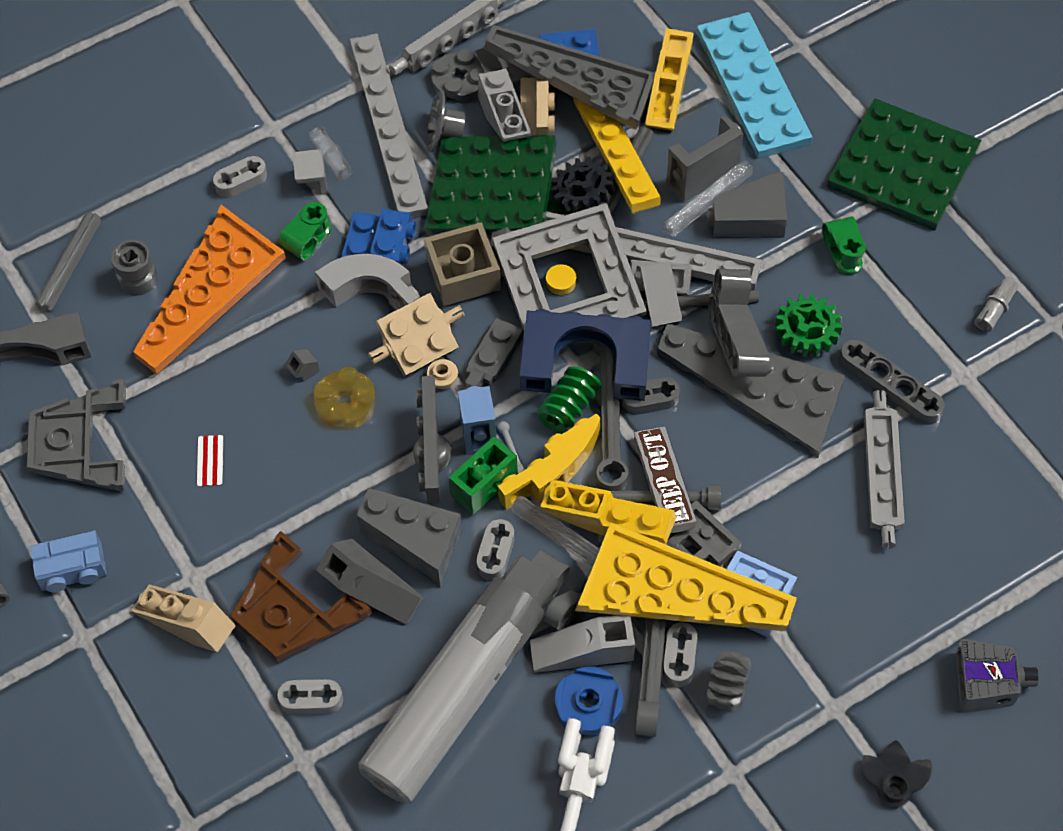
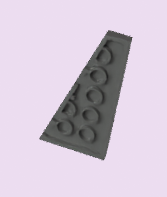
[484,25,655,130]

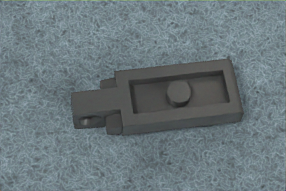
[465,318,523,389]

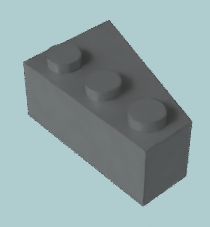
[357,488,462,587]

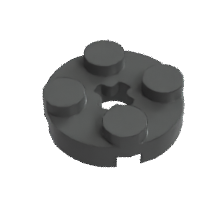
[432,49,485,103]

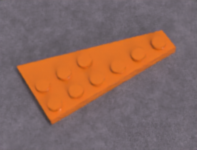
[133,205,286,375]

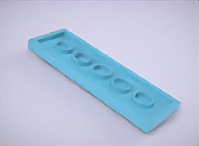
[697,12,813,159]

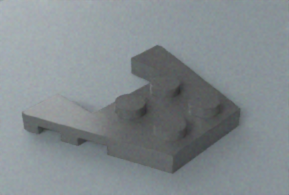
[27,378,126,491]

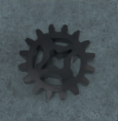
[551,157,615,213]

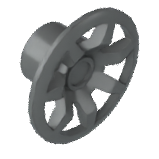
[427,90,465,153]

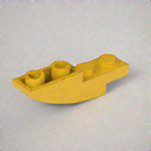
[498,414,600,510]
[540,480,677,544]

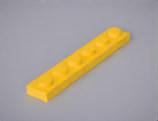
[574,97,660,213]

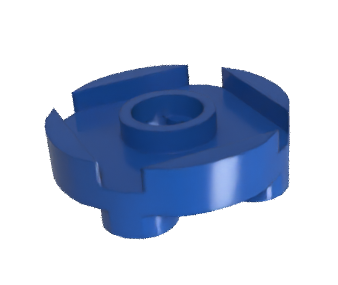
[555,667,623,735]

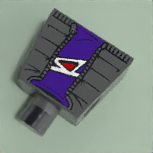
[955,639,1038,713]

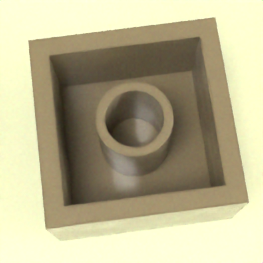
[424,222,501,306]

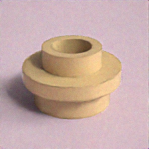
[427,359,458,389]

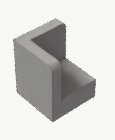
[292,149,327,194]

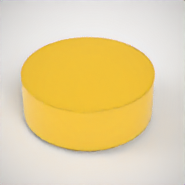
[546,265,576,295]

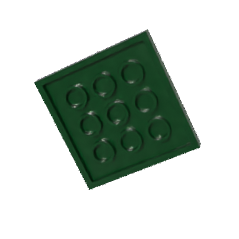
[827,98,982,231]
[425,135,557,236]

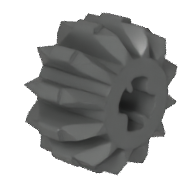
[707,651,751,711]

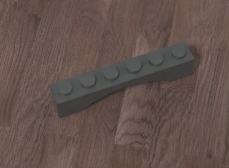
[0,312,92,366]

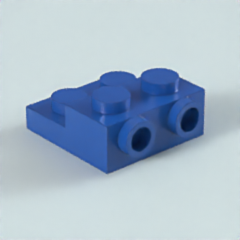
[342,209,416,265]

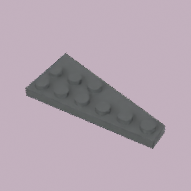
[657,323,845,458]

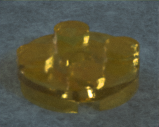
[313,366,376,429]

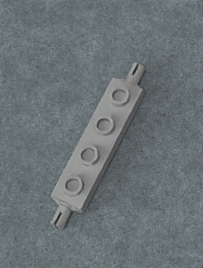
[389,0,506,76]
[864,390,905,548]

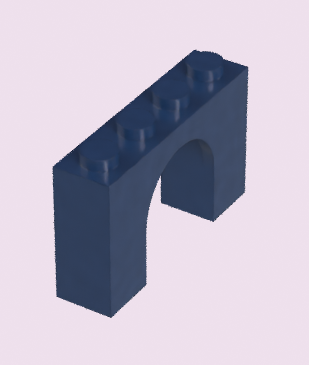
[520,309,651,401]

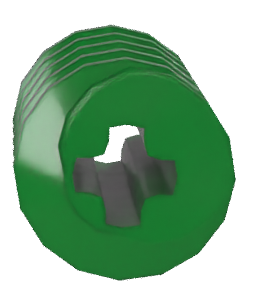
[537,366,602,434]

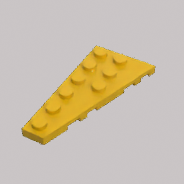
[575,523,797,631]

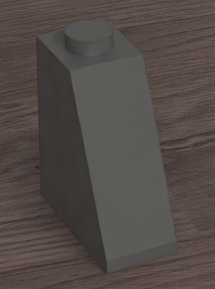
[707,172,787,238]

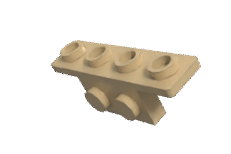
[520,78,555,136]

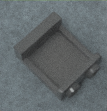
[666,115,743,203]

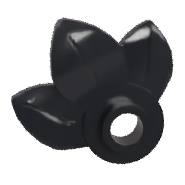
[862,740,932,807]

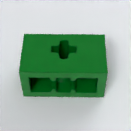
[448,436,518,515]

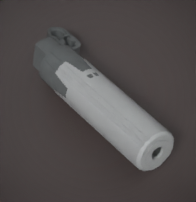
[358,550,570,804]

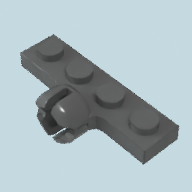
[413,376,451,504]

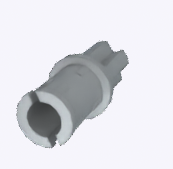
[975,277,1018,332]

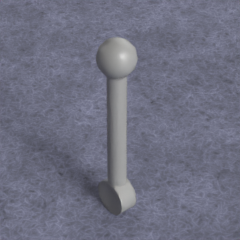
[497,421,524,474]

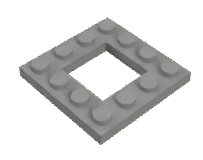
[492,203,647,332]

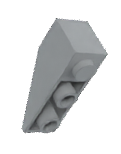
[478,69,531,141]
[530,615,635,673]

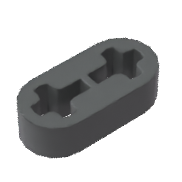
[621,377,680,415]
[543,590,582,630]

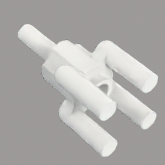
[558,718,615,831]

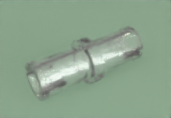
[309,127,353,181]

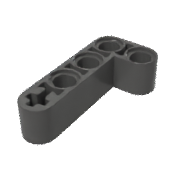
[708,269,770,377]

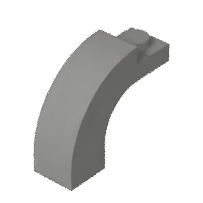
[315,254,420,309]

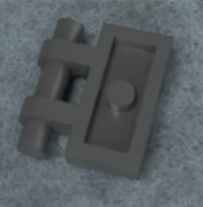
[666,500,742,566]

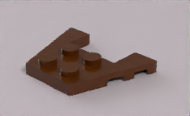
[231,531,372,663]

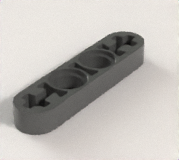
[840,339,945,424]

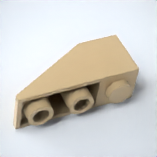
[131,584,236,652]

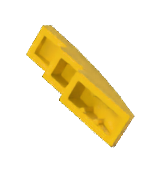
[645,28,694,131]

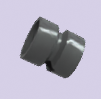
[111,240,157,296]

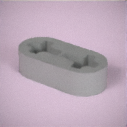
[213,156,267,198]
[476,519,515,581]
[663,622,697,687]
[277,679,343,715]

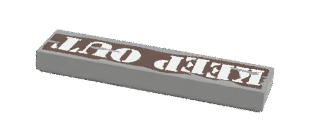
[634,427,697,533]

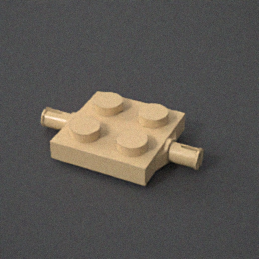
[368,293,465,376]

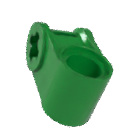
[278,202,331,261]
[822,216,866,275]

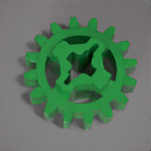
[775,294,843,357]

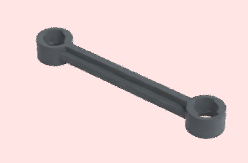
[593,342,628,491]
[636,618,666,737]

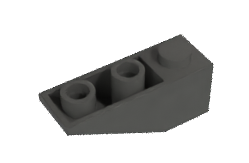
[316,539,424,624]

